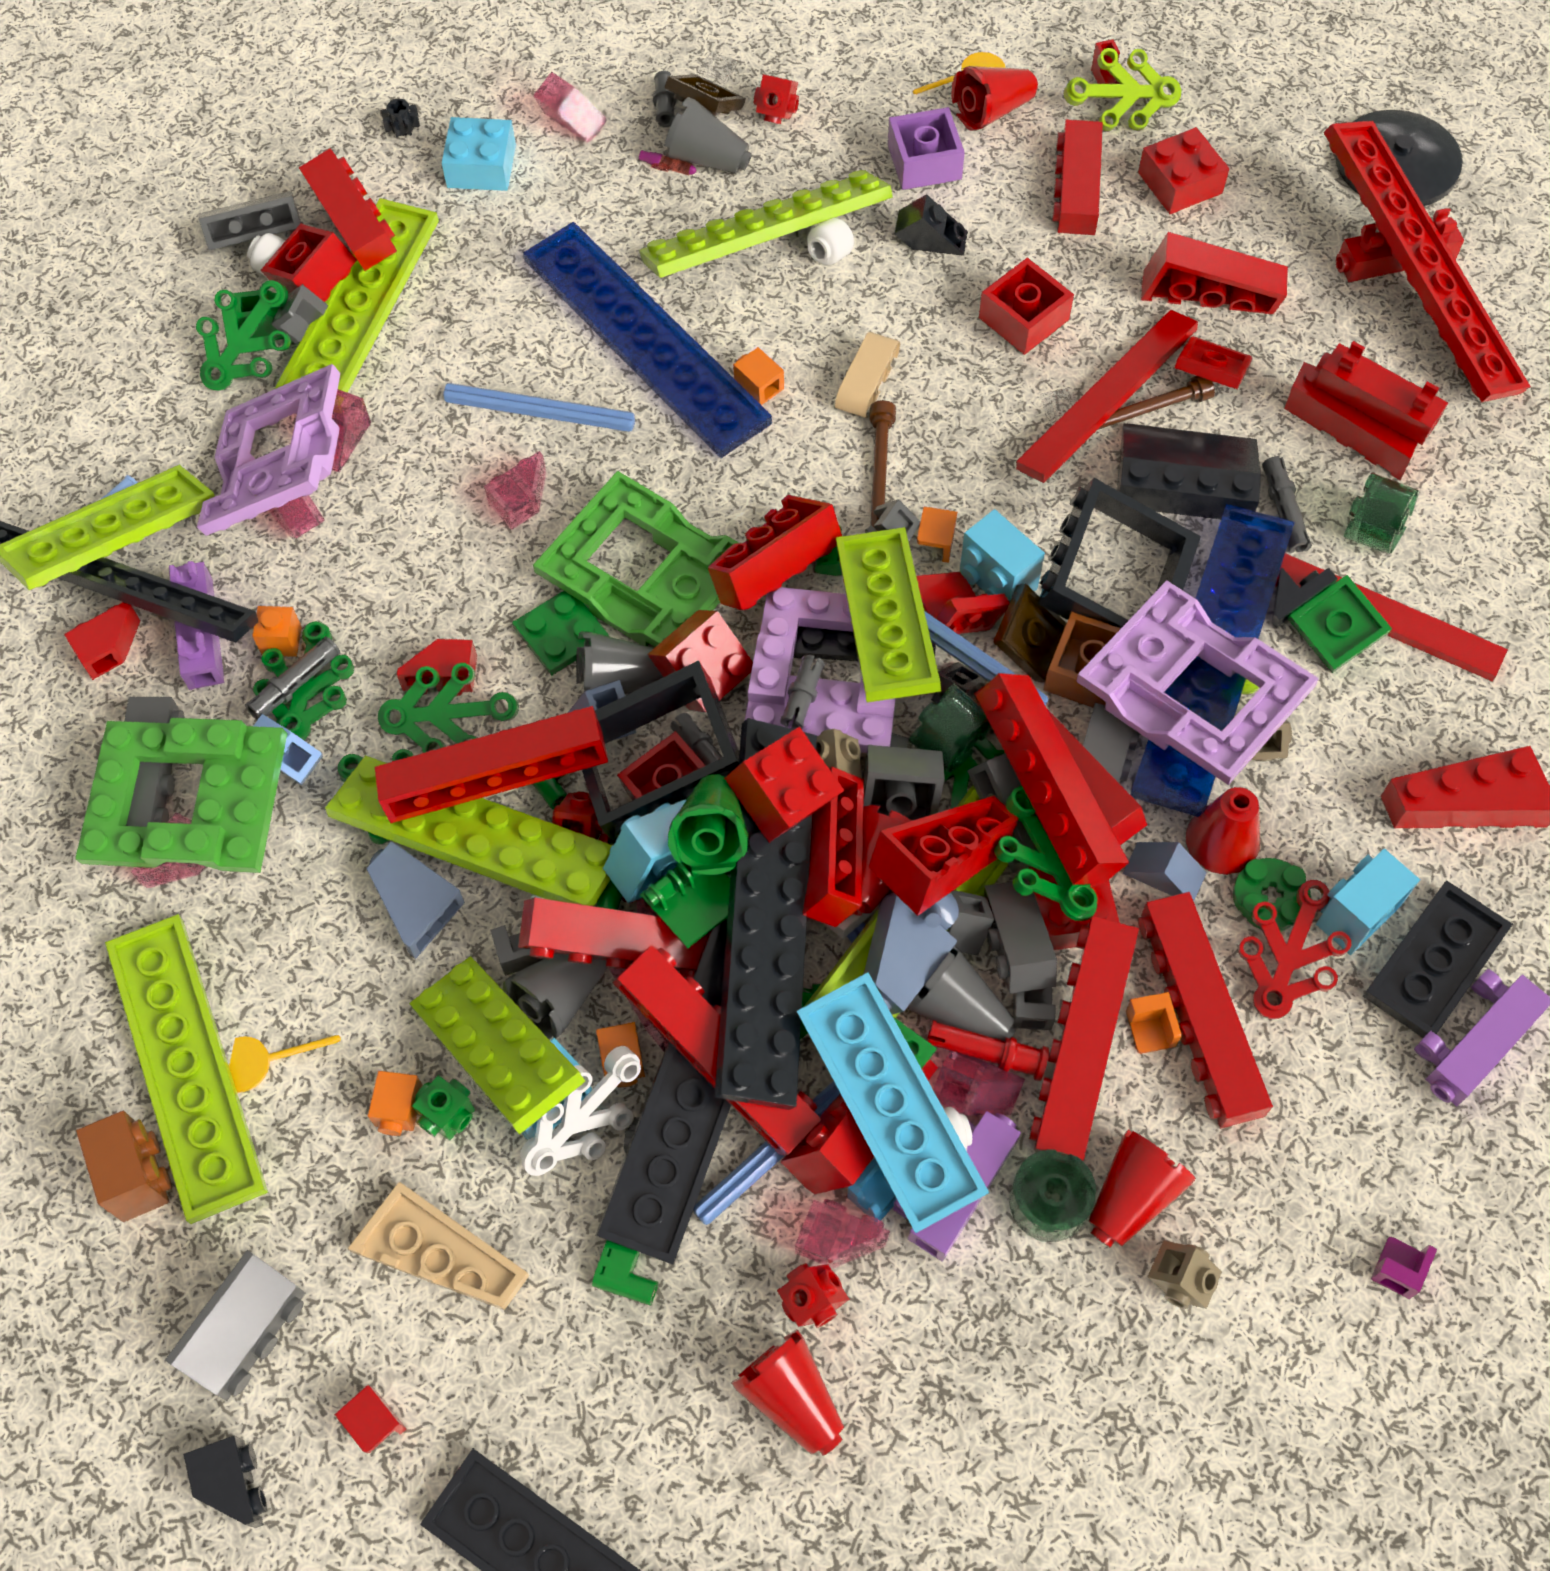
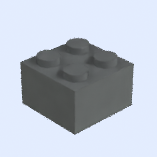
[862,745,944,821]

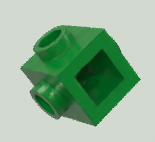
[412,1075,475,1141]

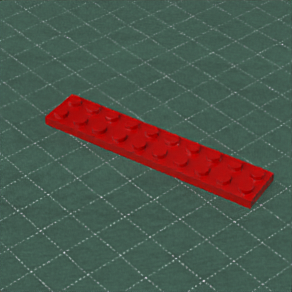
[1323,121,1531,403]

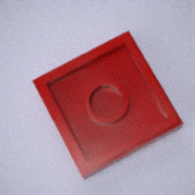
[1174,336,1253,390]

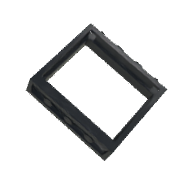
[1037,478,1201,628]
[582,660,740,844]

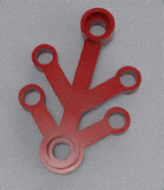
[1238,880,1351,1019]

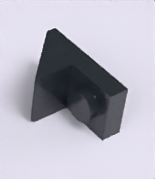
[1272,567,1338,628]
[931,662,987,714]

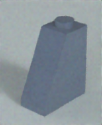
[366,841,465,959]
[863,892,957,1015]

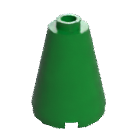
[668,775,748,875]

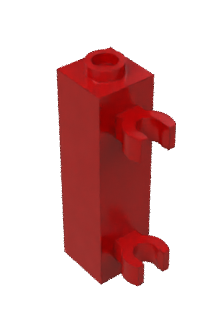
[1336,208,1464,282]
[1314,341,1448,445]

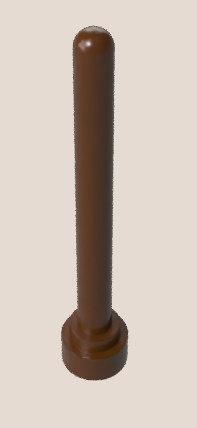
[1098,376,1215,430]
[869,400,896,531]

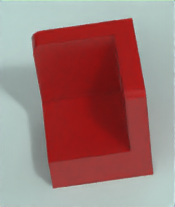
[334,1384,407,1454]

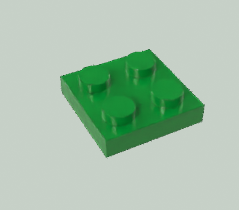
[1288,575,1392,673]
[512,591,609,676]

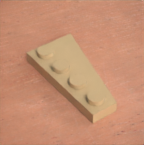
[348,1182,529,1310]

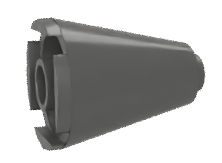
[663,97,752,174]
[576,631,663,699]
[907,946,1016,1041]
[503,953,608,1040]

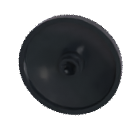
[1336,110,1463,206]

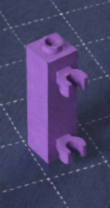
[169,561,225,690]
[1414,969,1550,1106]
[893,1111,1021,1262]

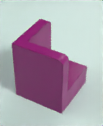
[1371,1237,1437,1300]

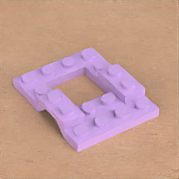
[197,364,340,536]
[1077,580,1319,785]
[745,587,896,753]

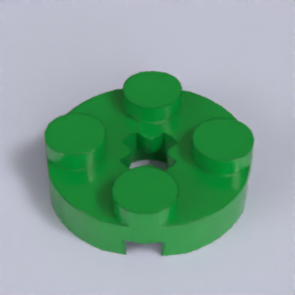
[1233,858,1311,931]

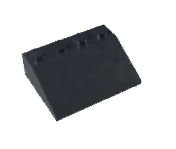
[1117,423,1261,523]

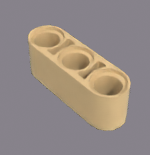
[835,331,901,418]

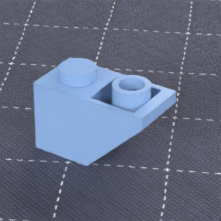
[253,714,323,785]

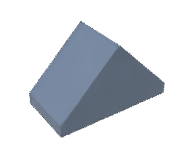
[1123,842,1207,901]

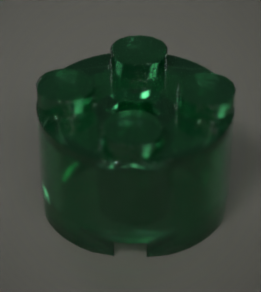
[1344,473,1419,554]
[909,684,992,773]
[1009,1149,1096,1242]

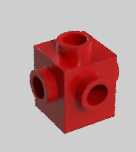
[753,74,799,124]
[552,791,605,840]
[777,1263,850,1328]

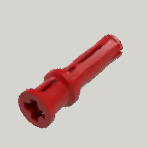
[927,1020,1049,1082]

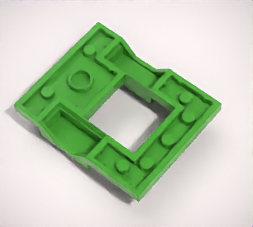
[533,471,739,647]
[75,718,288,873]

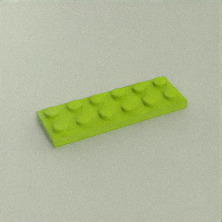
[0,464,215,590]
[836,527,941,703]
[409,956,585,1135]

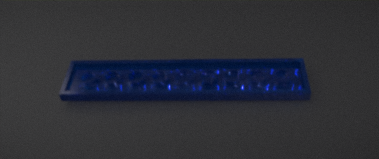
[523,221,772,458]
[1130,504,1295,817]

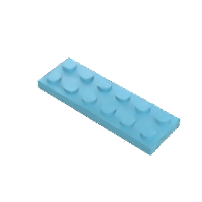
[797,972,989,1233]

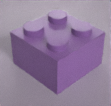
[888,107,965,190]

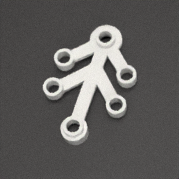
[520,1046,641,1176]

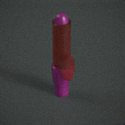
[639,150,697,176]

